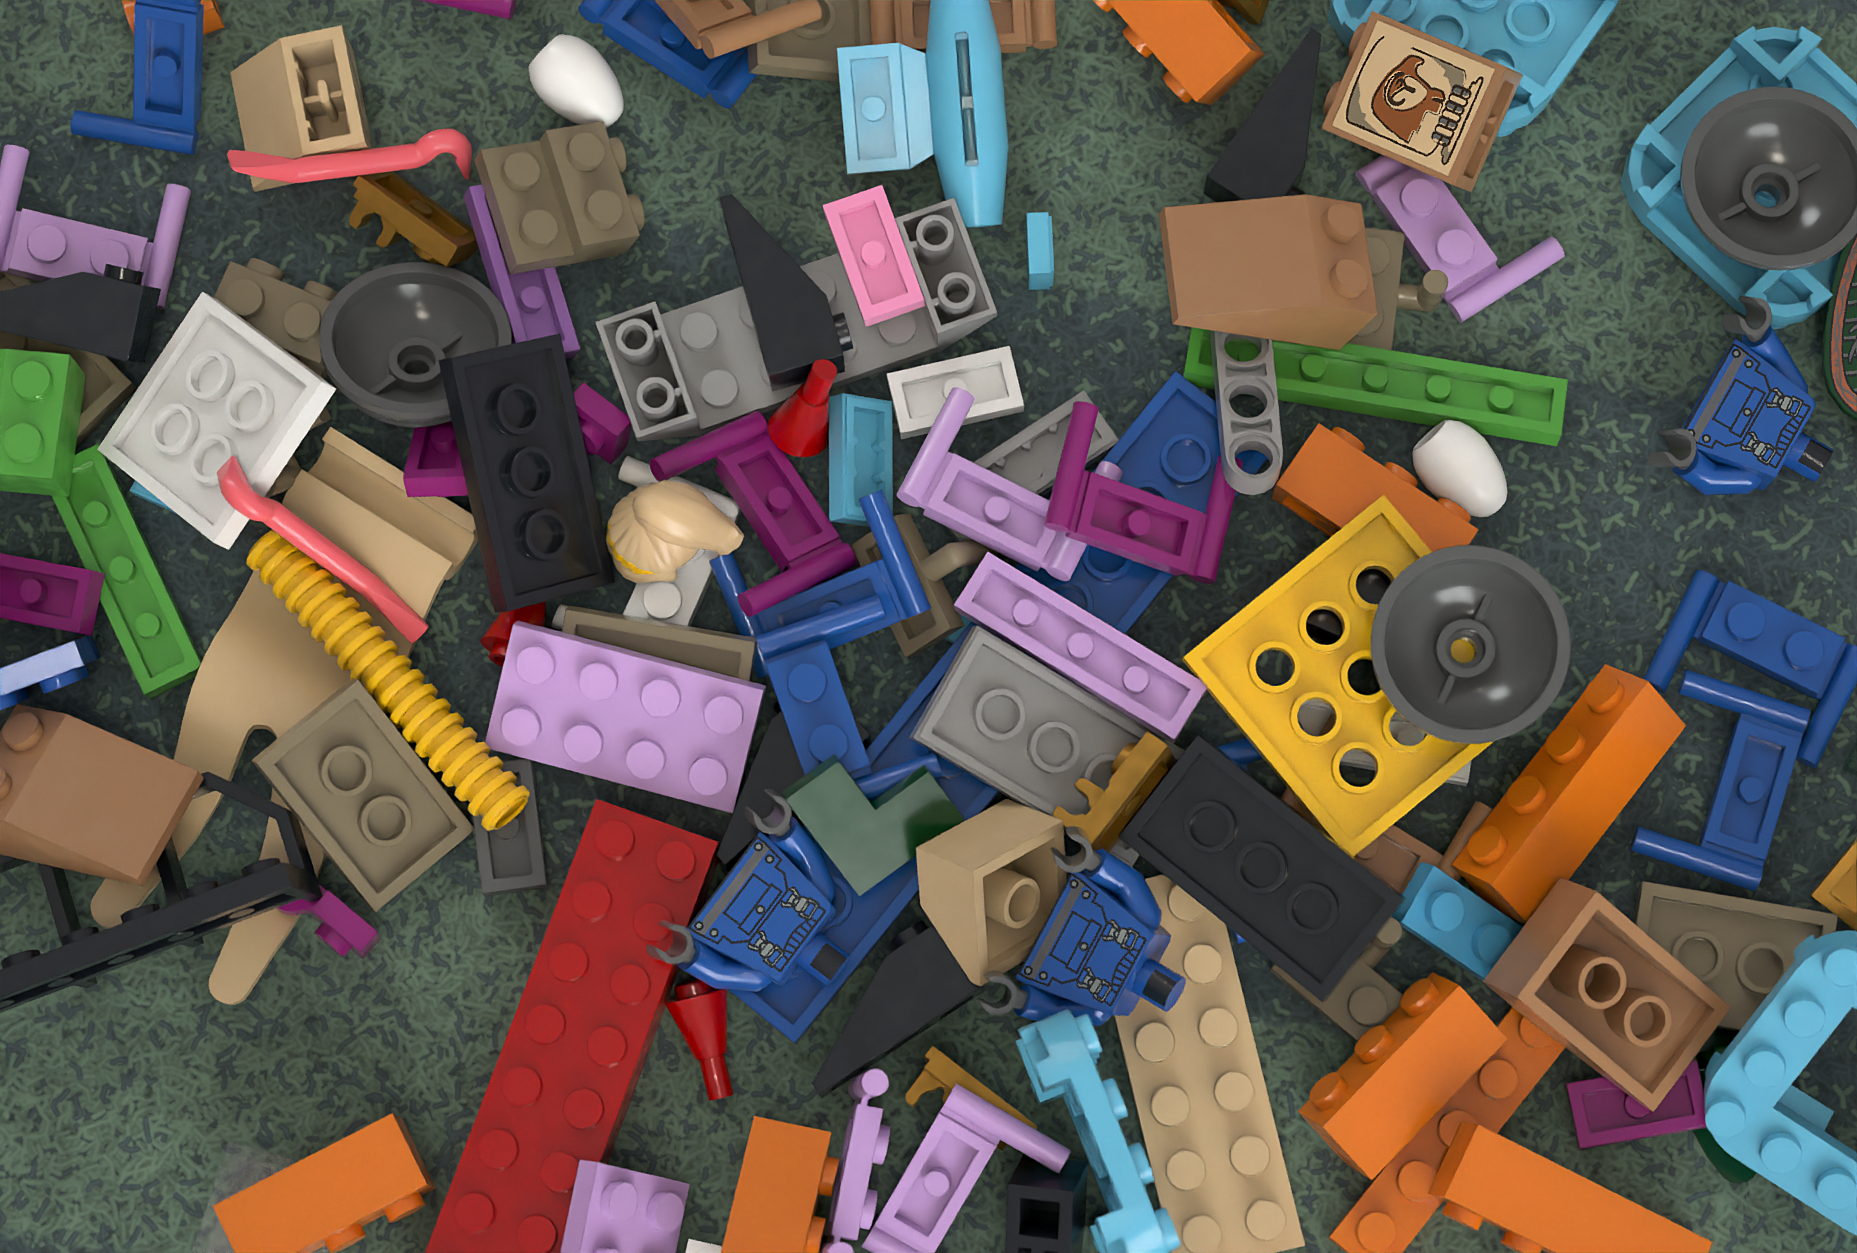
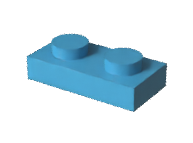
[1392,862,1523,981]

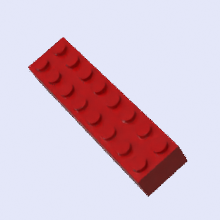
[425,799,720,1253]

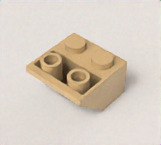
[230,25,373,192]

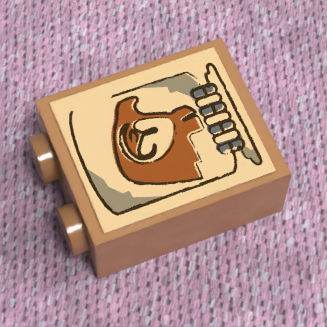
[1322,11,1523,192]

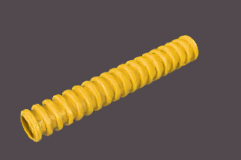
[246,530,530,831]

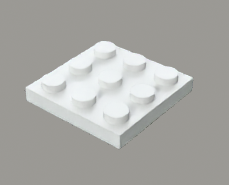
[97,292,336,550]

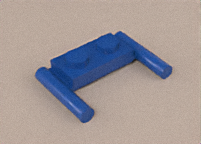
[71,0,204,155]
[578,0,758,109]
[709,489,931,678]
[1643,570,1857,768]
[755,595,942,801]
[1630,669,1810,892]

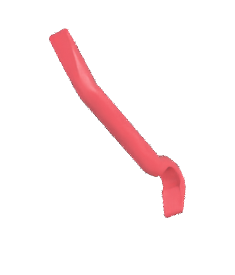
[227,128,472,183]
[217,456,429,643]

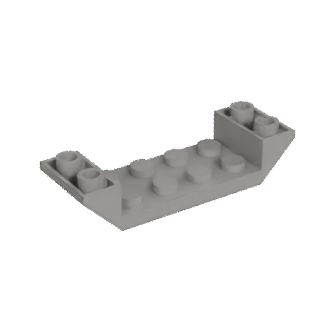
[595,198,997,441]

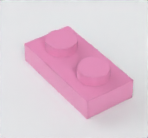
[822,185,925,327]

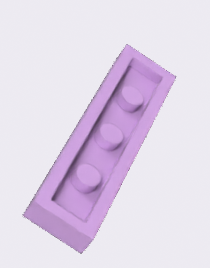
[954,552,1206,744]

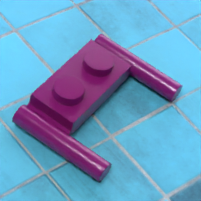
[1044,401,1243,584]
[650,411,856,617]

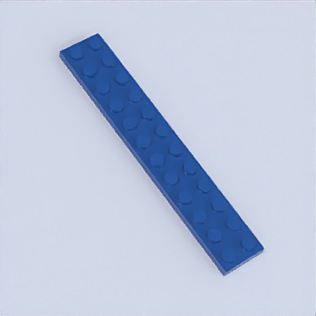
[727,371,1268,1045]

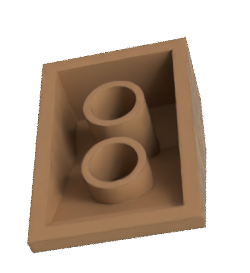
[1159,194,1378,350]
[0,704,204,886]
[1482,877,1731,1112]

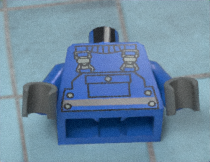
[1649,296,1834,495]
[646,789,851,991]
[976,826,1186,1026]

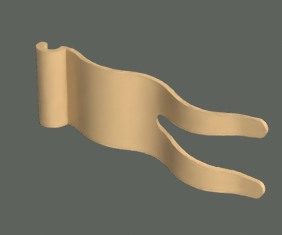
[91,427,478,1005]

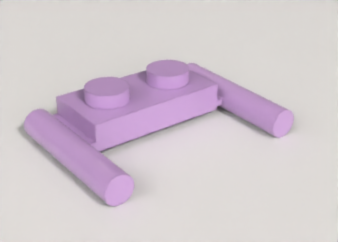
[0,145,191,310]
[1355,155,1564,323]
[897,387,1123,581]
[819,1069,890,1253]
[862,1083,1071,1253]

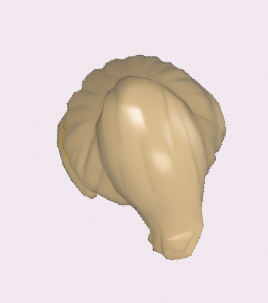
[606,480,744,583]

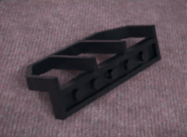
[0,771,322,1013]

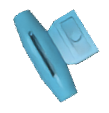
[837,0,1009,228]

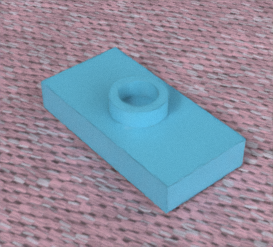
[829,393,893,527]

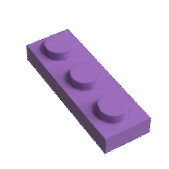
[463,185,580,360]

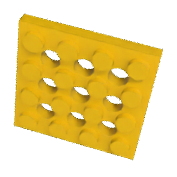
[1182,495,1493,856]

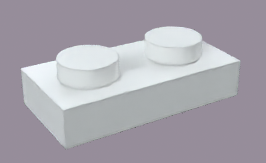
[887,346,1024,439]

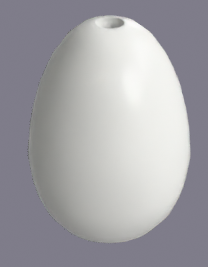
[529,34,624,128]
[1412,420,1507,517]

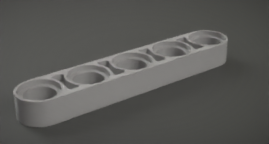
[1209,330,1283,495]

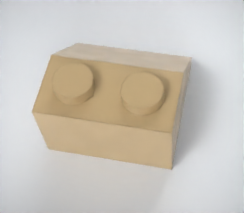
[916,799,1067,986]

